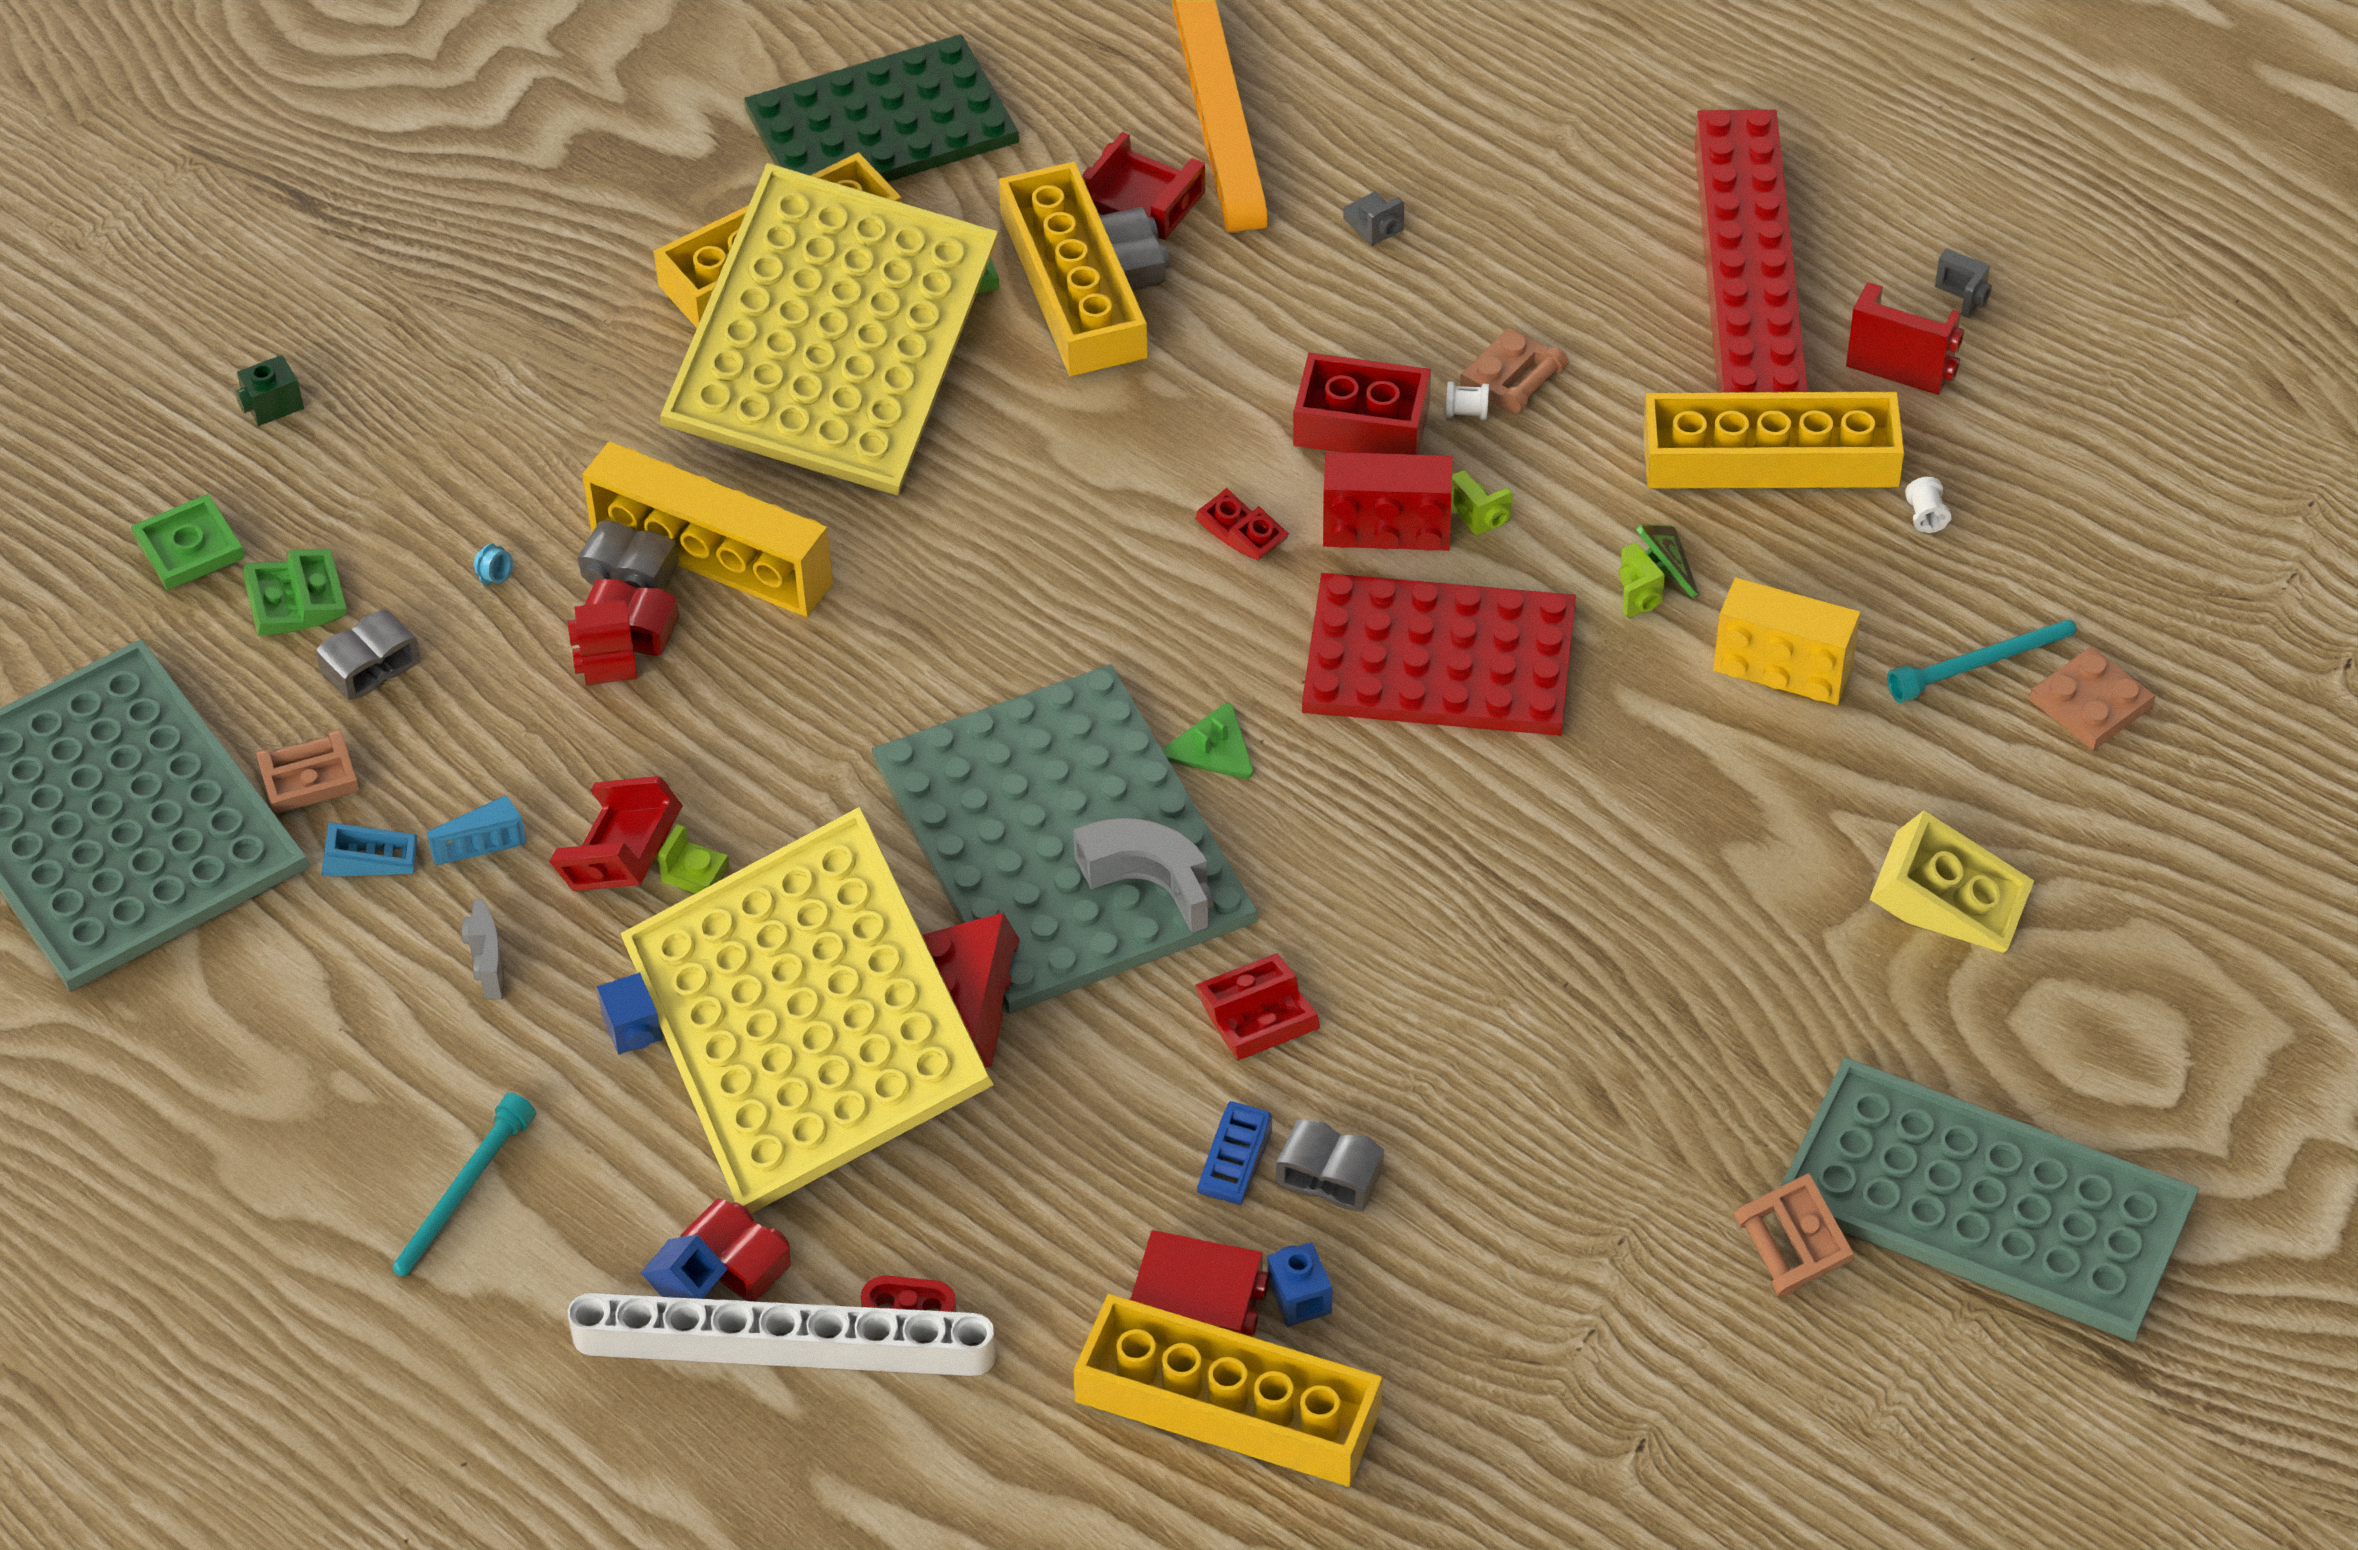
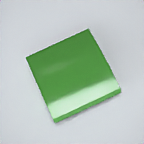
[243,549,347,636]

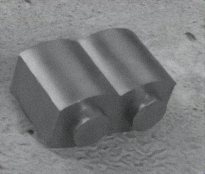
[1099,207,1170,289]
[577,521,679,589]
[316,610,421,700]
[1275,1120,1385,1211]

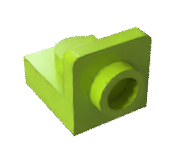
[1451,470,1513,536]
[1619,542,1664,618]
[656,824,729,894]

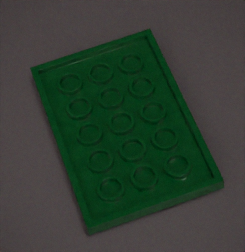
[744,34,1019,182]

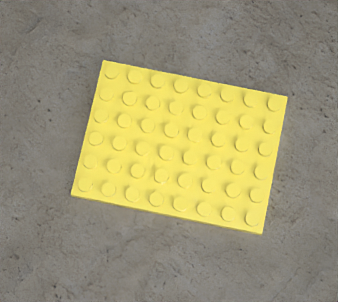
[660,163,998,496]
[620,807,994,1214]

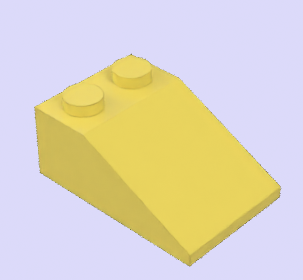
[1869,810,2034,953]

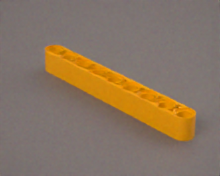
[1172,0,1268,233]

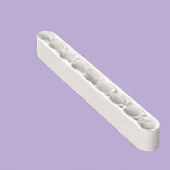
[568,1293,996,1376]

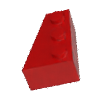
[922,913,1020,1068]

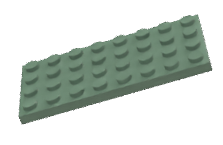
[1780,1057,2199,1343]

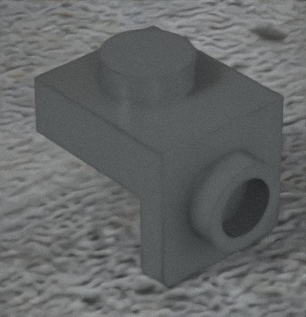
[1935,248,1992,318]

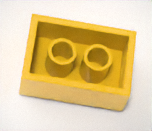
[1713,577,1860,706]

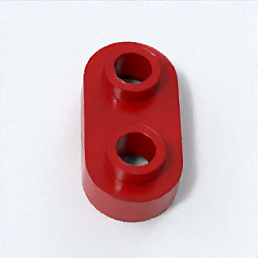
[860,1275,956,1312]

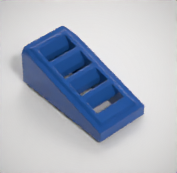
[1197,1101,1272,1205]

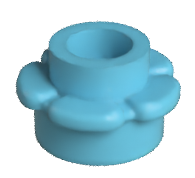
[474,544,513,585]

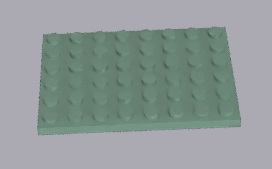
[0,639,309,992]
[872,664,1257,1014]

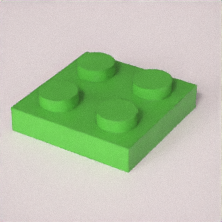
[131,494,245,591]

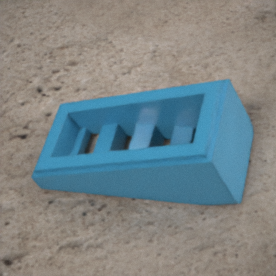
[427,795,526,865]
[321,822,417,876]

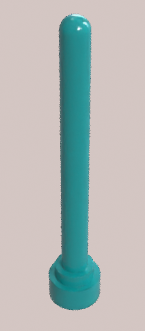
[1887,620,2077,703]
[393,1092,536,1277]

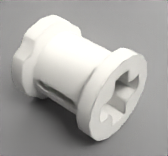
[1446,382,1489,420]
[1905,477,1951,533]

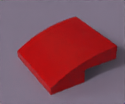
[1196,953,1320,1061]

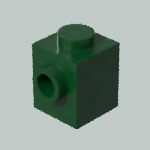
[235,354,304,426]

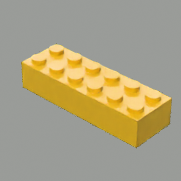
[654,152,902,328]
[998,161,1148,377]
[1643,392,1904,488]
[582,441,833,617]
[1073,1293,1383,1487]

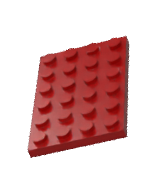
[1302,573,1576,736]

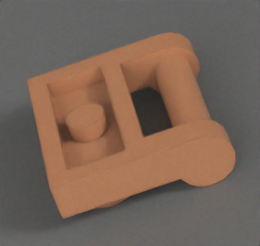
[1460,327,1569,414]
[255,729,359,814]
[1734,1173,1854,1297]

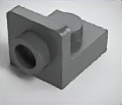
[1343,191,1404,246]

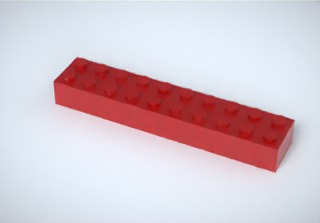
[1694,109,1808,393]

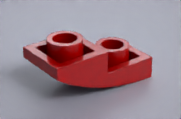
[1195,488,1289,561]

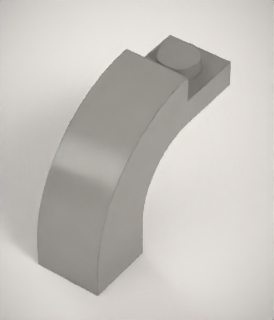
[1073,818,1213,933]

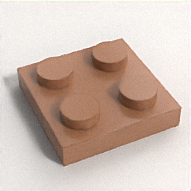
[2029,646,2156,751]

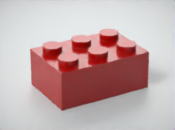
[1293,353,1431,455]
[1323,452,1453,551]

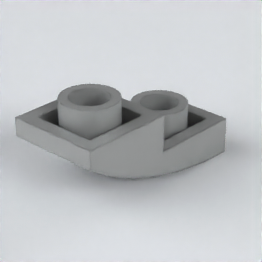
[462,899,504,999]

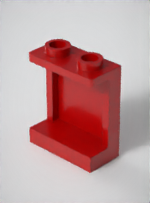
[1082,132,1206,240]
[1846,282,1965,395]
[549,776,683,891]
[1130,1230,1270,1338]

